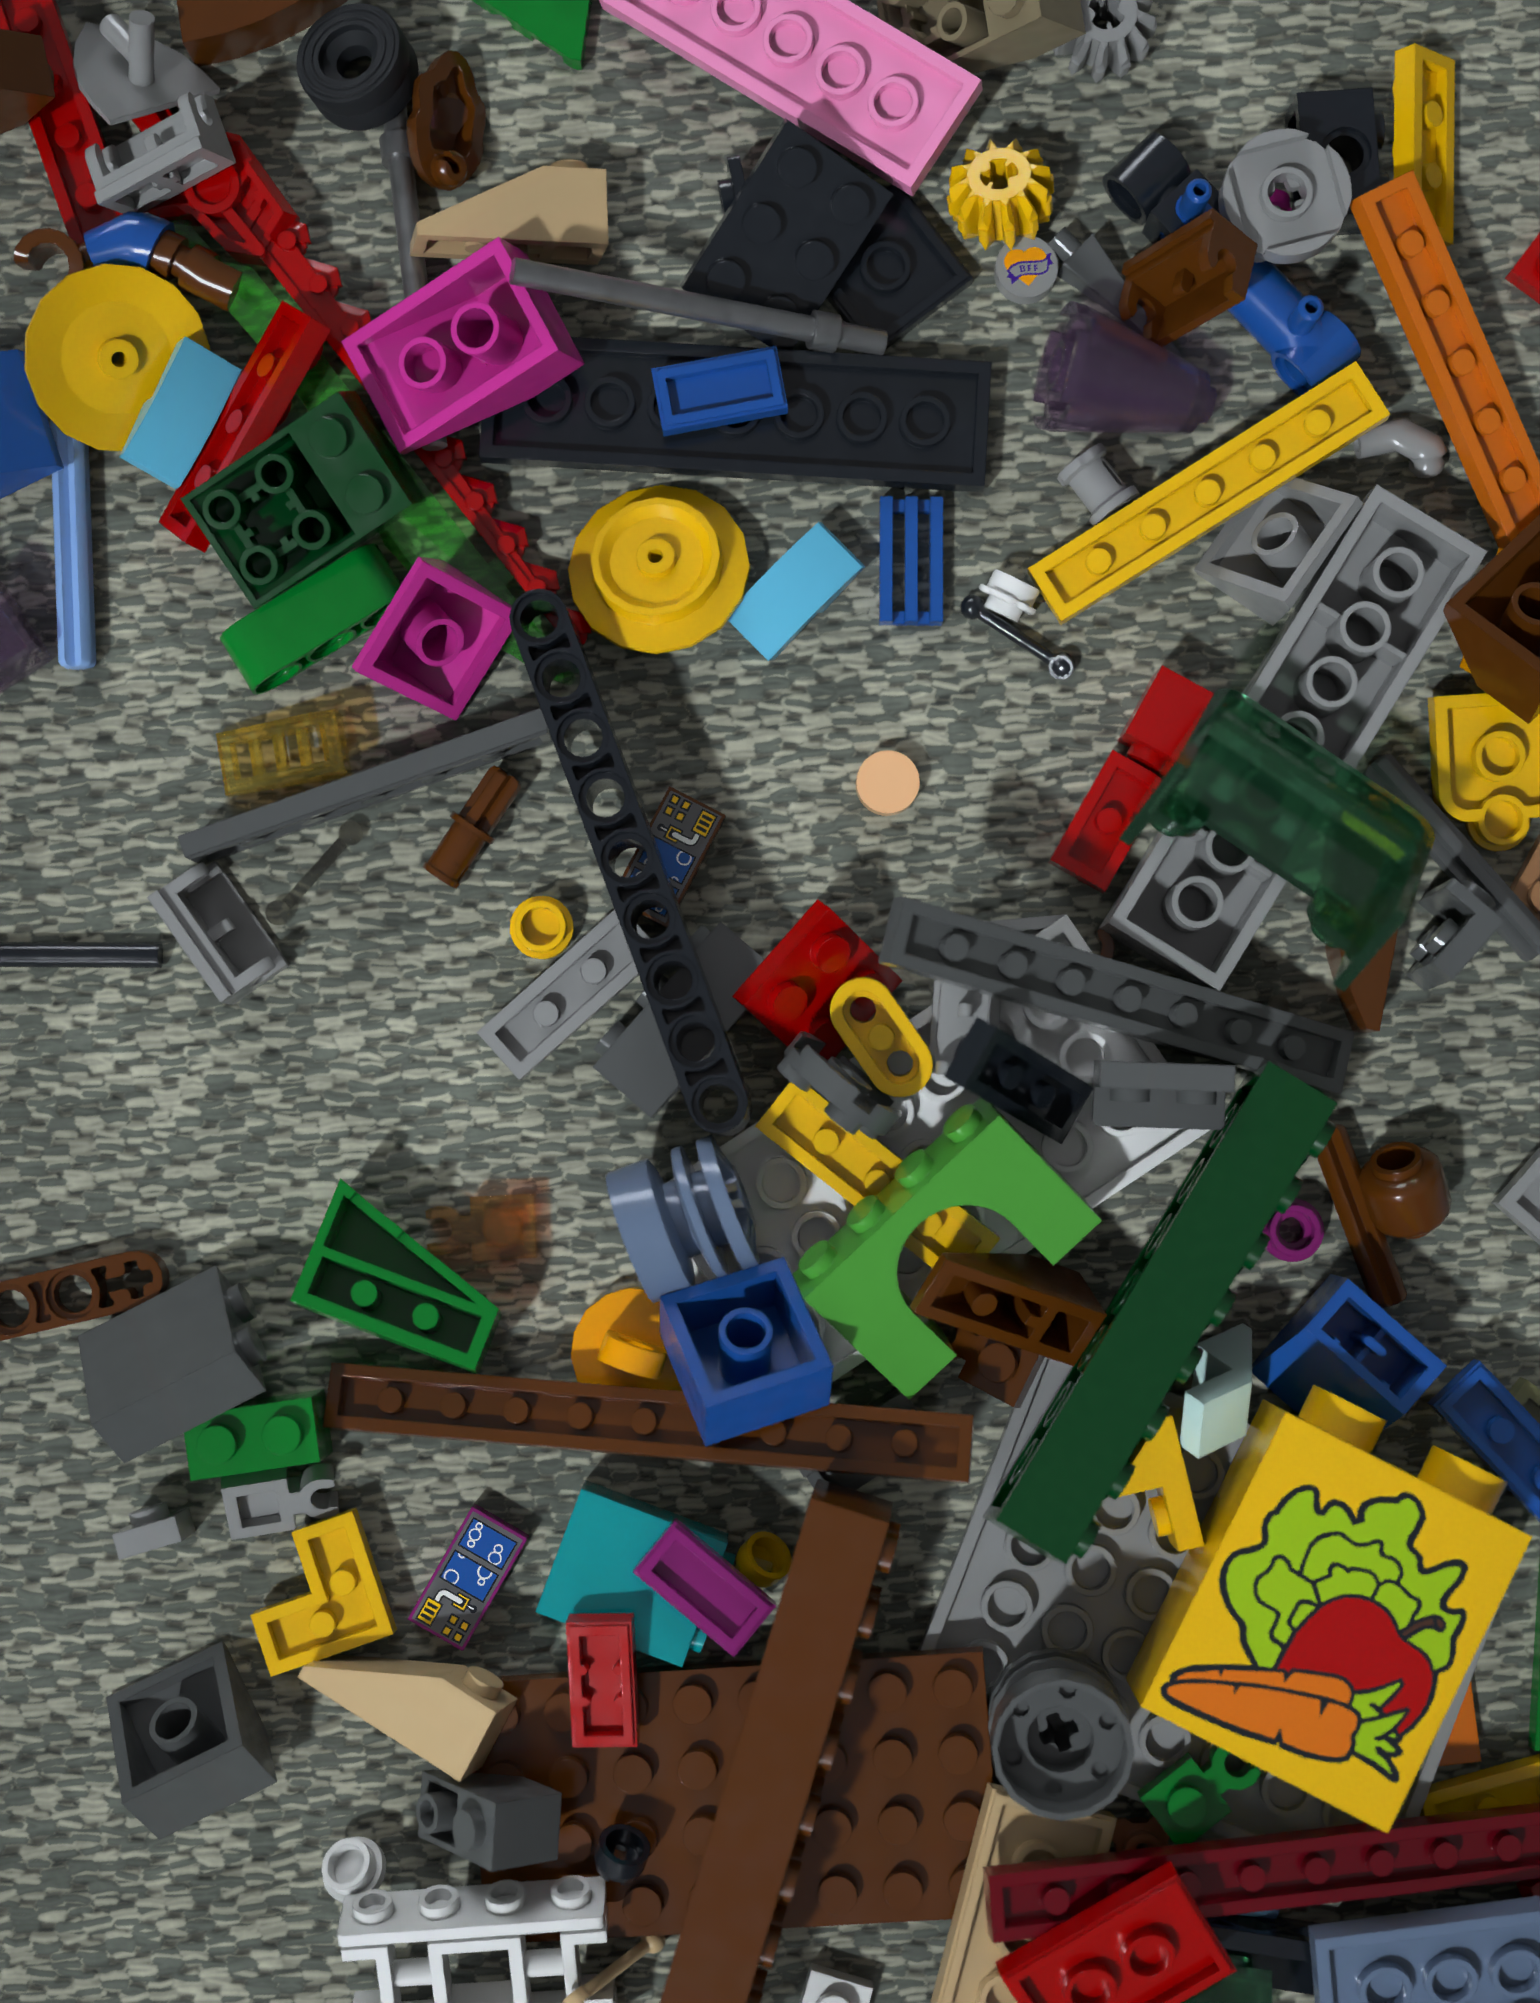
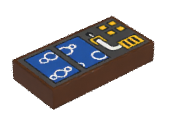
[622,786,726,928]

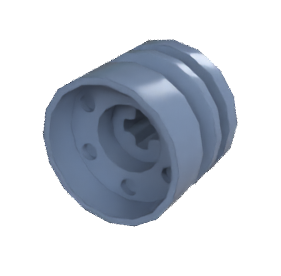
[606,1134,760,1303]

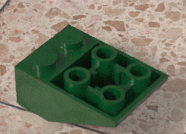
[181,391,427,609]

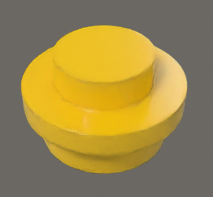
[510,896,574,960]

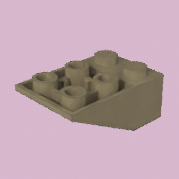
[876,0,1086,74]

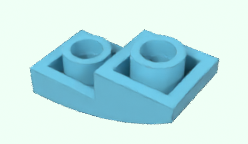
[119,336,241,489]
[728,522,865,661]

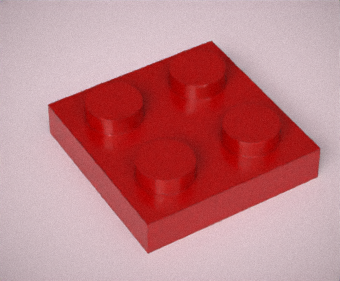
[732,899,903,1060]

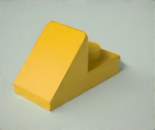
[1110,1413,1205,1552]

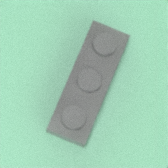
[477,909,650,1080]

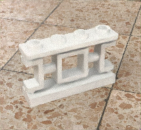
[337,1875,618,2003]

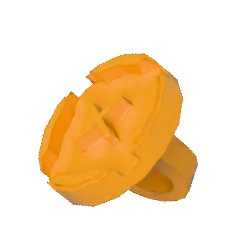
[571,1287,682,1391]

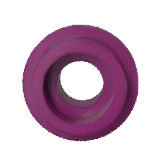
[1262,1198,1324,1262]

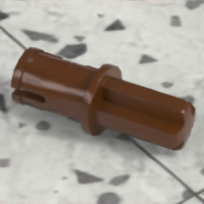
[422,766,522,889]

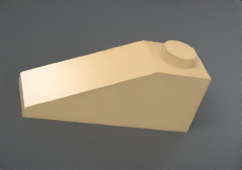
[410,159,609,265]
[297,1654,518,1782]

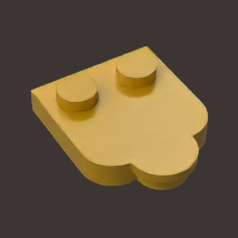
[1428,693,1540,851]

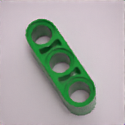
[220,543,401,695]

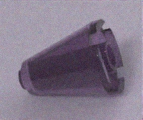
[1033,301,1217,434]

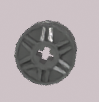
[988,1647,1135,1821]

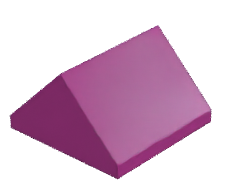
[351,556,512,721]

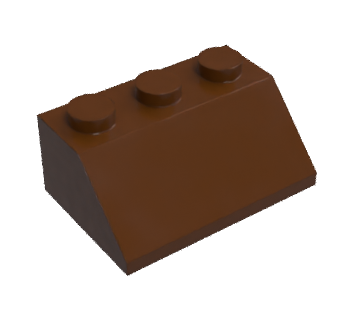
[1443,514,1540,724]

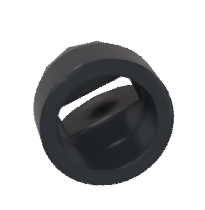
[594,1824,651,1885]

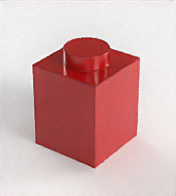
[1117,665,1218,773]

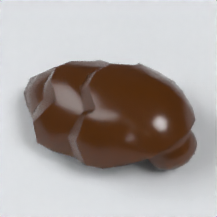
[407,50,486,191]

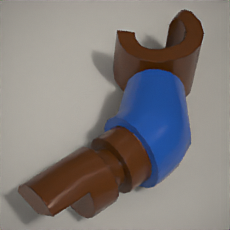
[14,211,242,312]

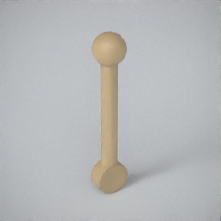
[561,1935,666,2003]

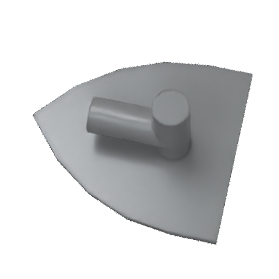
[73,10,220,126]

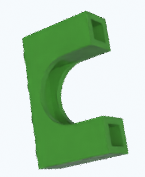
[792,1098,1102,1400]

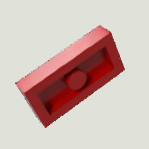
[1048,750,1168,893]

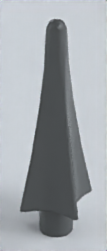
[1048,227,1181,362]

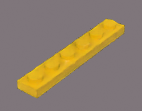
[1028,361,1390,625]

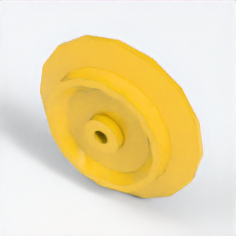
[24,263,210,451]
[568,485,750,654]

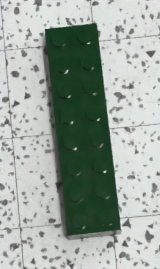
[982,1061,1338,1564]

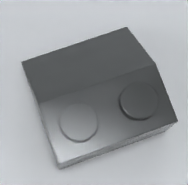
[106,1641,277,1840]

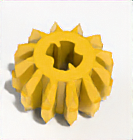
[947,138,1054,251]

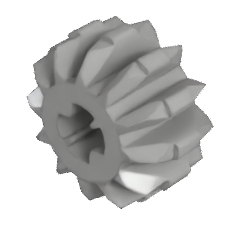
[1053,0,1157,84]

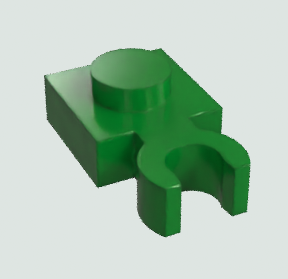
[1137,1744,1261,1845]

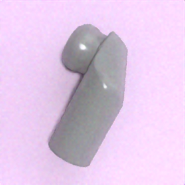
[1353,419,1447,478]

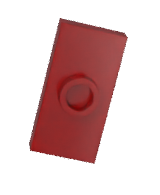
[566,1613,640,1747]

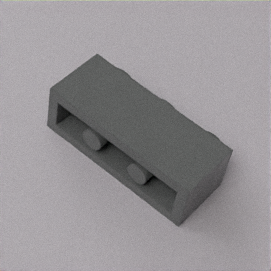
[593,921,764,1118]

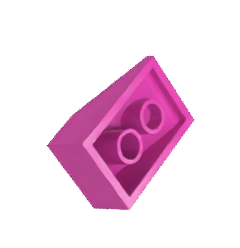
[341,236,585,455]

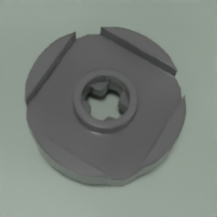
[777,1031,903,1140]

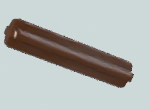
[1317,1124,1407,1308]

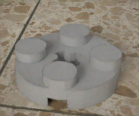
[1218,128,1352,264]

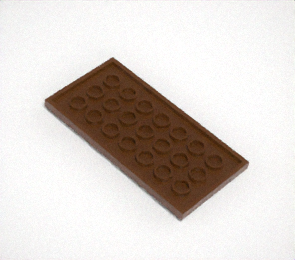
[474,1646,994,1942]

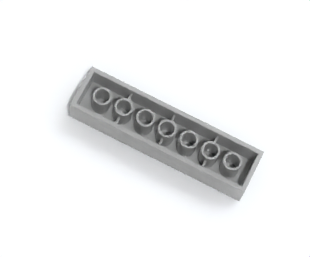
[1098,484,1487,991]

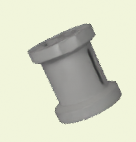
[1057,443,1140,527]

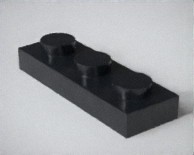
[944,1017,1093,1144]

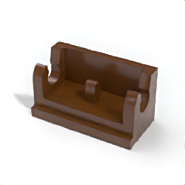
[1119,208,1258,351]

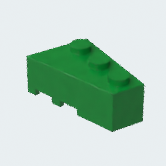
[290,1179,502,1374]

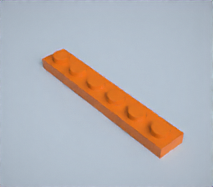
[1350,170,1540,548]

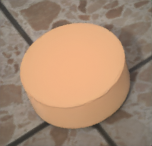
[856,750,920,816]

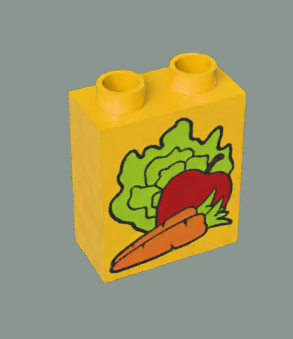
[1125,1384,1532,1834]

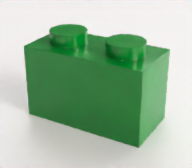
[184,1389,333,1481]

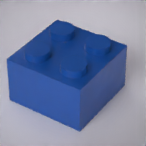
[660,1257,833,1446]

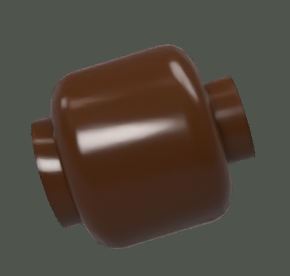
[1359,1141,1452,1239]

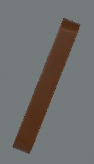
[0,1250,169,1341]

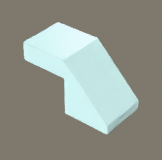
[1180,1323,1252,1459]

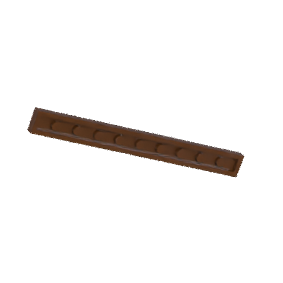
[323,1362,975,1484]

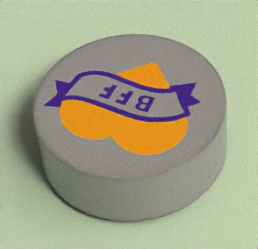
[994,236,1058,304]

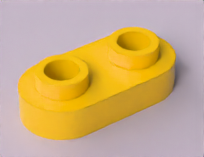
[830,977,933,1097]

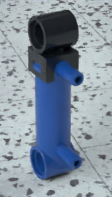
[1103,132,1361,396]

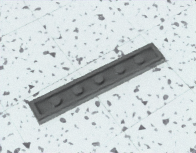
[178,708,553,864]

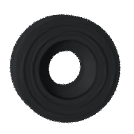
[296,3,419,131]

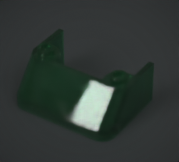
[1119,688,1435,991]

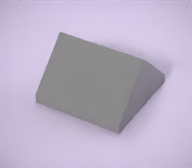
[1194,478,1363,626]

